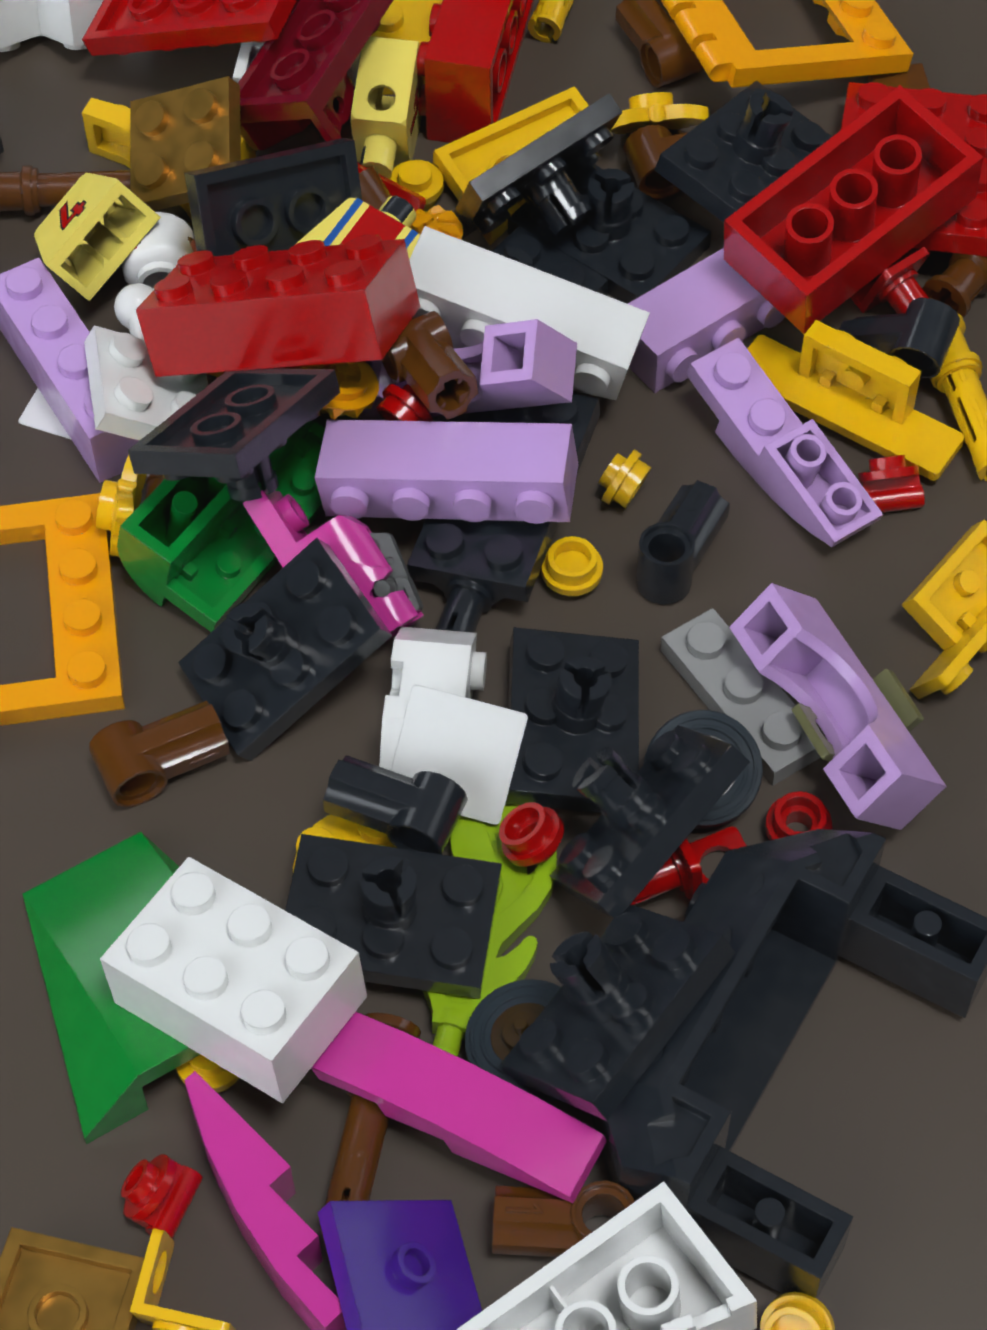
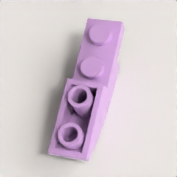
[686,337,883,547]

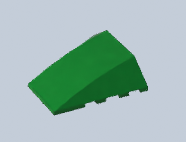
[22,831,200,1145]

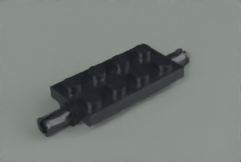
[407,394,600,633]

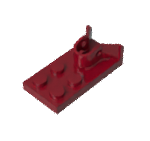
[238,0,393,151]

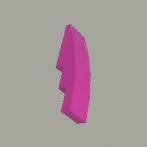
[311,1012,607,1203]
[184,1071,346,1330]

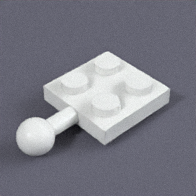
[84,283,208,441]

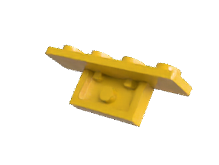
[747,320,964,481]
[901,519,987,699]

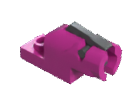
[242,490,424,641]

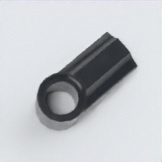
[839,298,960,378]
[636,480,730,604]
[323,755,468,855]

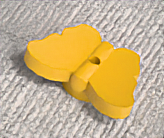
[611,92,709,135]
[96,455,147,557]

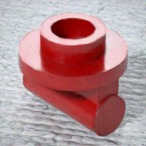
[858,455,925,513]
[121,1154,203,1239]

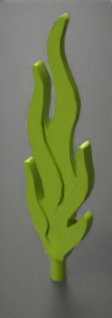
[422,803,557,1057]

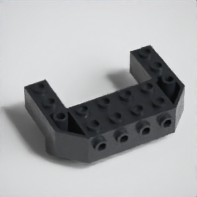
[591,829,987,1299]

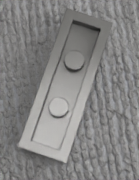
[660,608,821,786]

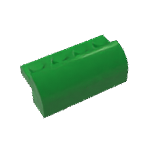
[117,418,325,632]

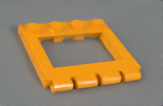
[660,0,914,88]
[0,493,125,726]

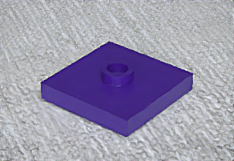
[317,1200,482,1330]

